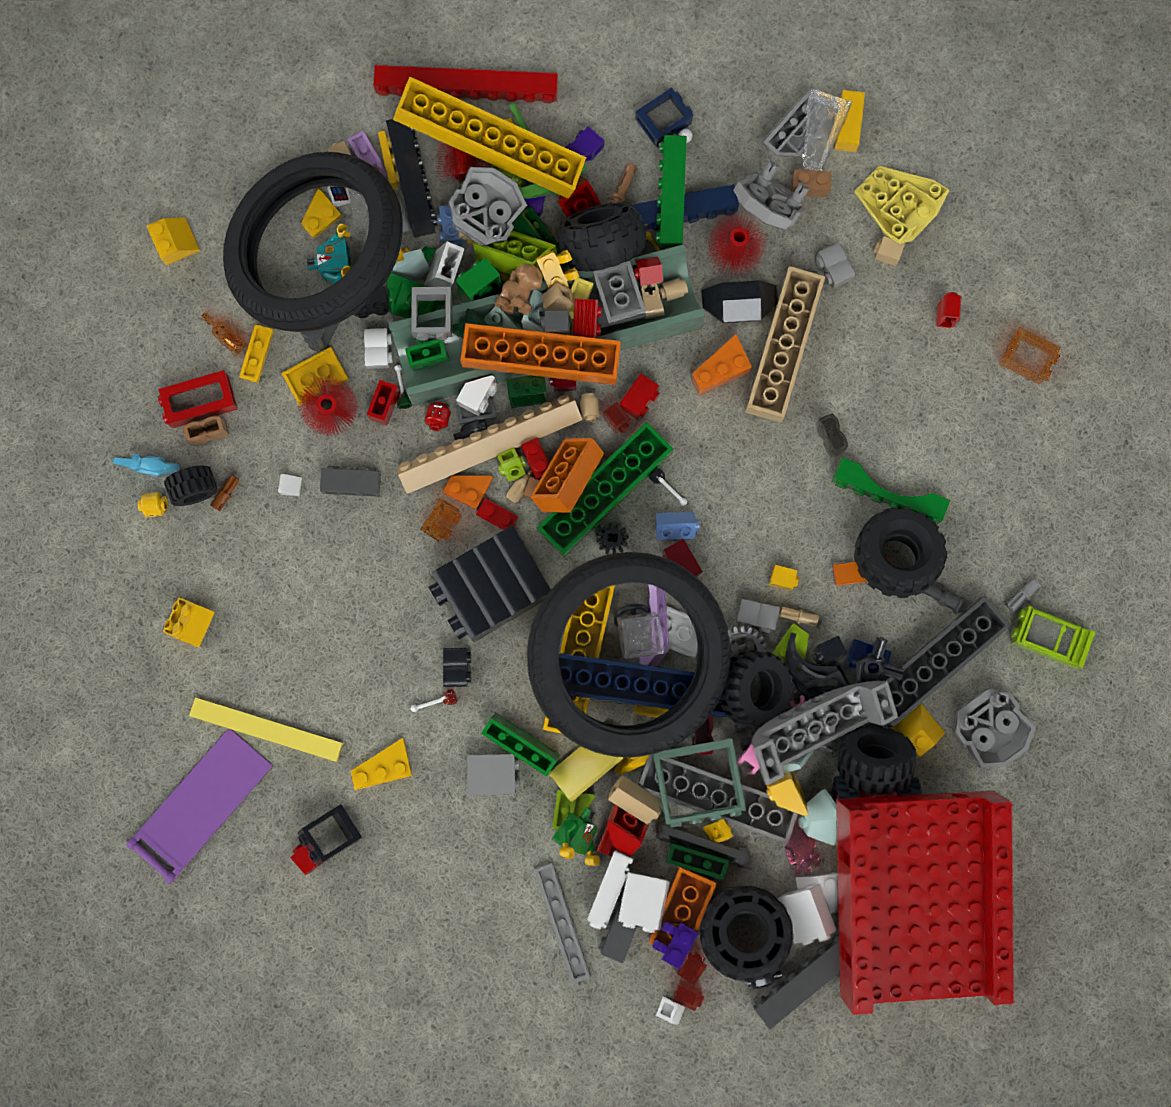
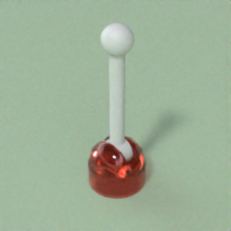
[410,689,457,712]

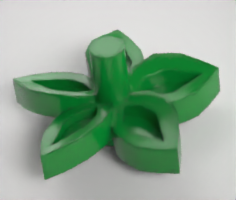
[422,246,436,262]

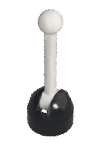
[649,468,687,506]

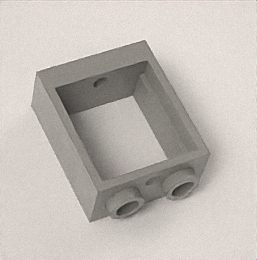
[411,287,452,340]

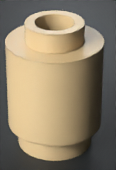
[659,278,688,302]
[579,393,600,422]

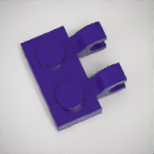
[652,921,699,970]

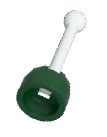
[394,364,412,409]

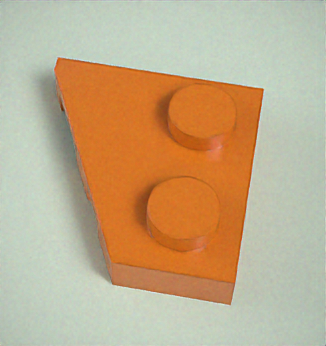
[443,476,493,510]

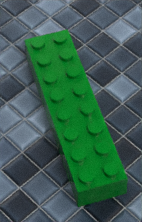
[536,422,673,558]

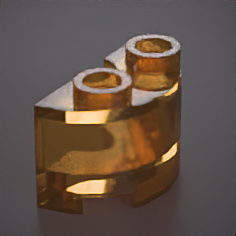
[420,498,462,542]

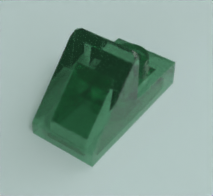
[452,308,489,338]

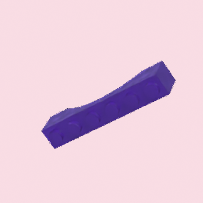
[523,126,604,217]

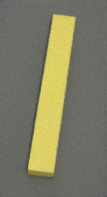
[189,697,343,762]

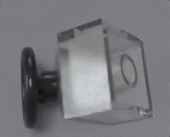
[614,603,665,659]

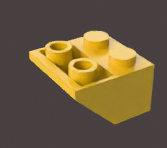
[163,597,215,648]

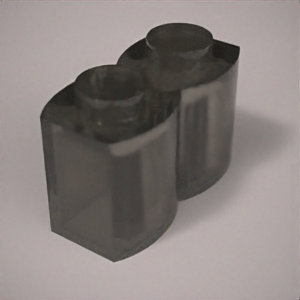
[816,413,848,457]

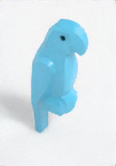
[113,454,181,477]

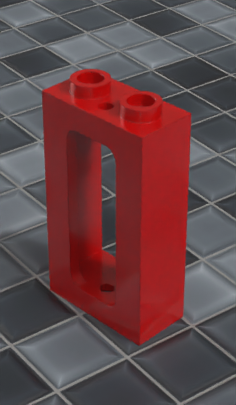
[157,370,238,429]

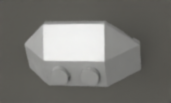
[763,88,824,157]

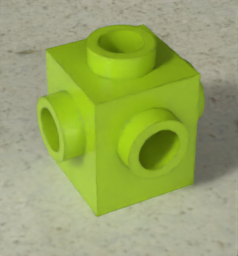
[497,447,526,482]

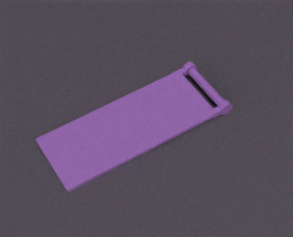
[126,729,272,884]

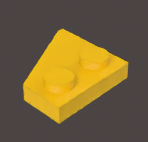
[301,189,342,239]

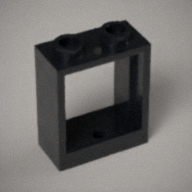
[297,804,362,866]

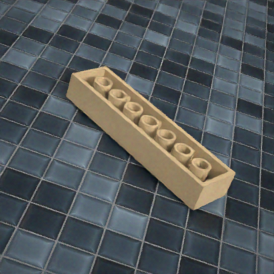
[745,266,825,423]

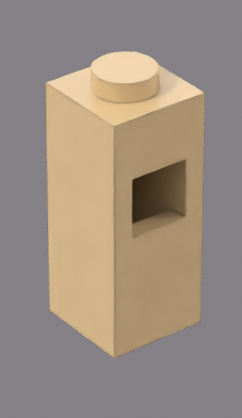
[608,775,661,825]

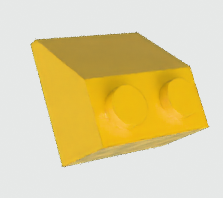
[146,218,200,266]

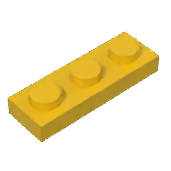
[378,130,400,190]
[239,324,274,384]

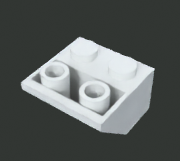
[456,375,498,416]

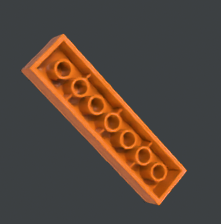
[460,323,621,385]

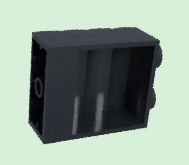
[428,525,551,642]

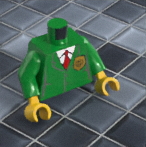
[552,806,600,866]

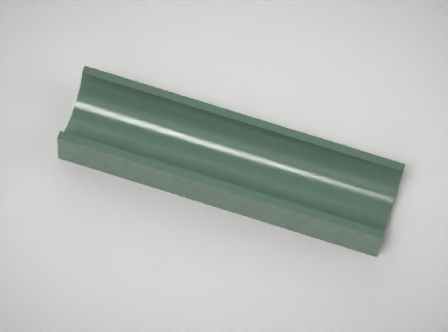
[389,244,705,407]

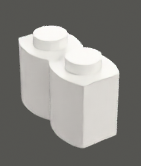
[364,328,393,369]

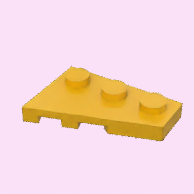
[350,738,413,790]

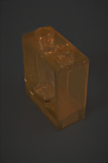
[999,327,1061,384]

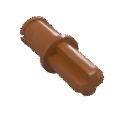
[210,475,239,512]

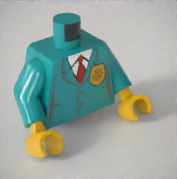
[307,224,351,284]

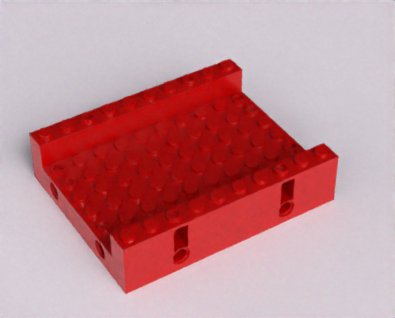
[836,790,1014,1015]

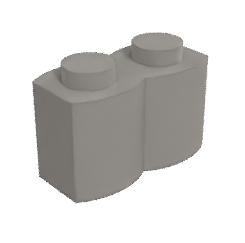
[816,243,855,289]
[736,599,780,634]

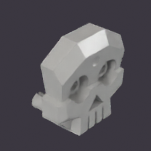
[733,160,810,230]
[448,167,527,246]
[953,689,1036,768]

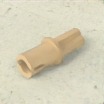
[779,607,819,627]

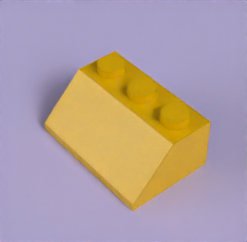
[767,769,808,816]

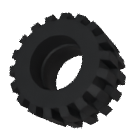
[164,465,218,506]

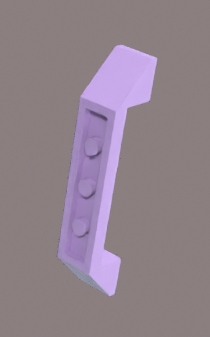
[638,584,669,667]

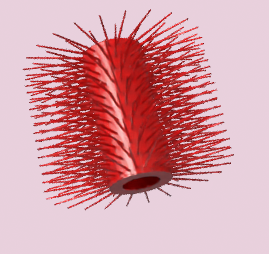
[436,141,492,184]
[707,211,768,276]
[298,375,358,436]

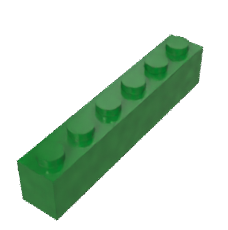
[656,135,687,250]

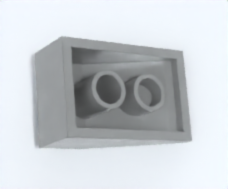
[593,261,646,323]

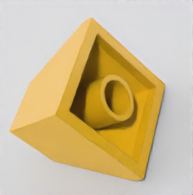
[891,703,945,757]

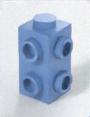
[437,205,465,247]
[656,512,699,541]

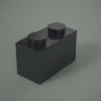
[812,635,847,665]

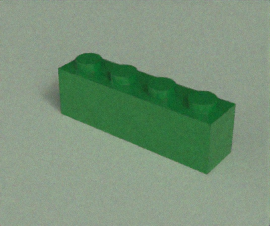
[481,712,561,777]

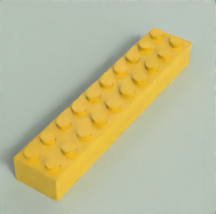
[393,77,586,199]

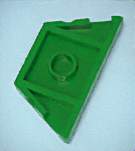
[386,273,453,319]

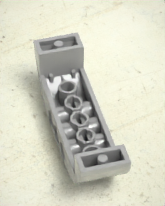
[752,681,898,785]

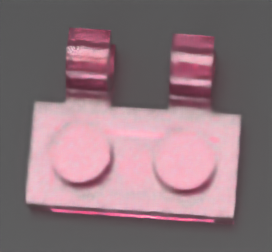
[784,830,821,875]

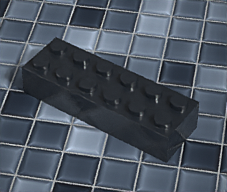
[386,119,438,238]

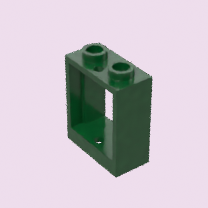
[506,375,548,408]

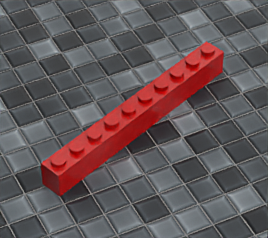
[373,65,558,103]

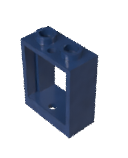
[635,87,693,147]

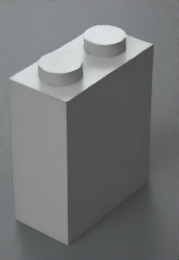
[467,754,520,795]

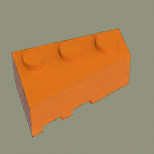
[691,334,752,395]

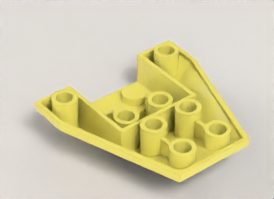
[854,166,949,244]

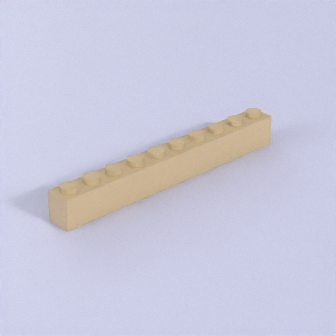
[396,394,582,494]

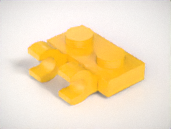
[535,250,580,289]

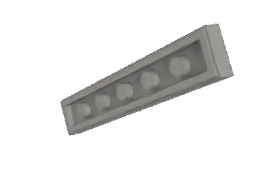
[534,862,591,984]

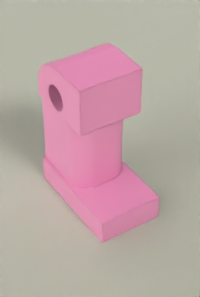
[737,744,760,775]

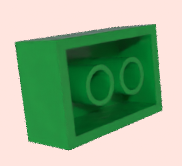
[455,257,503,303]

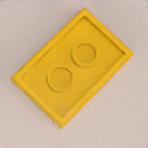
[281,347,349,406]

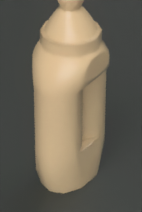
[506,471,532,504]

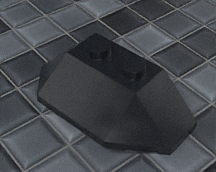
[701,280,777,323]

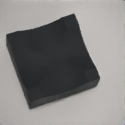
[354,286,390,318]

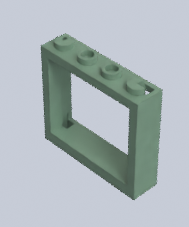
[653,738,746,828]

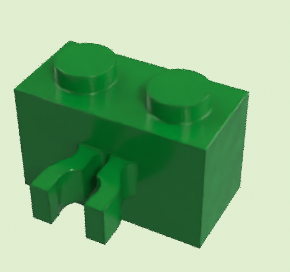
[405,338,450,371]

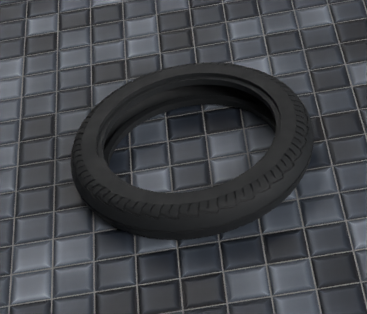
[223,152,403,332]
[527,552,730,757]

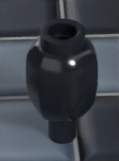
[453,420,488,440]
[747,969,783,989]

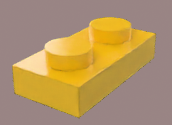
[702,818,733,843]

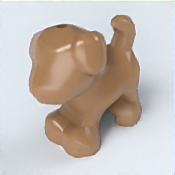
[495,264,542,315]

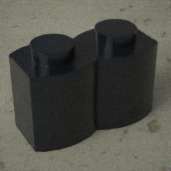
[443,648,472,687]

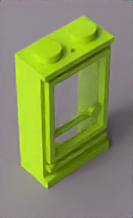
[1011,606,1096,669]

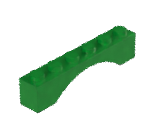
[832,457,950,524]

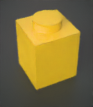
[769,565,800,591]

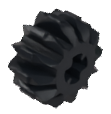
[596,523,629,555]

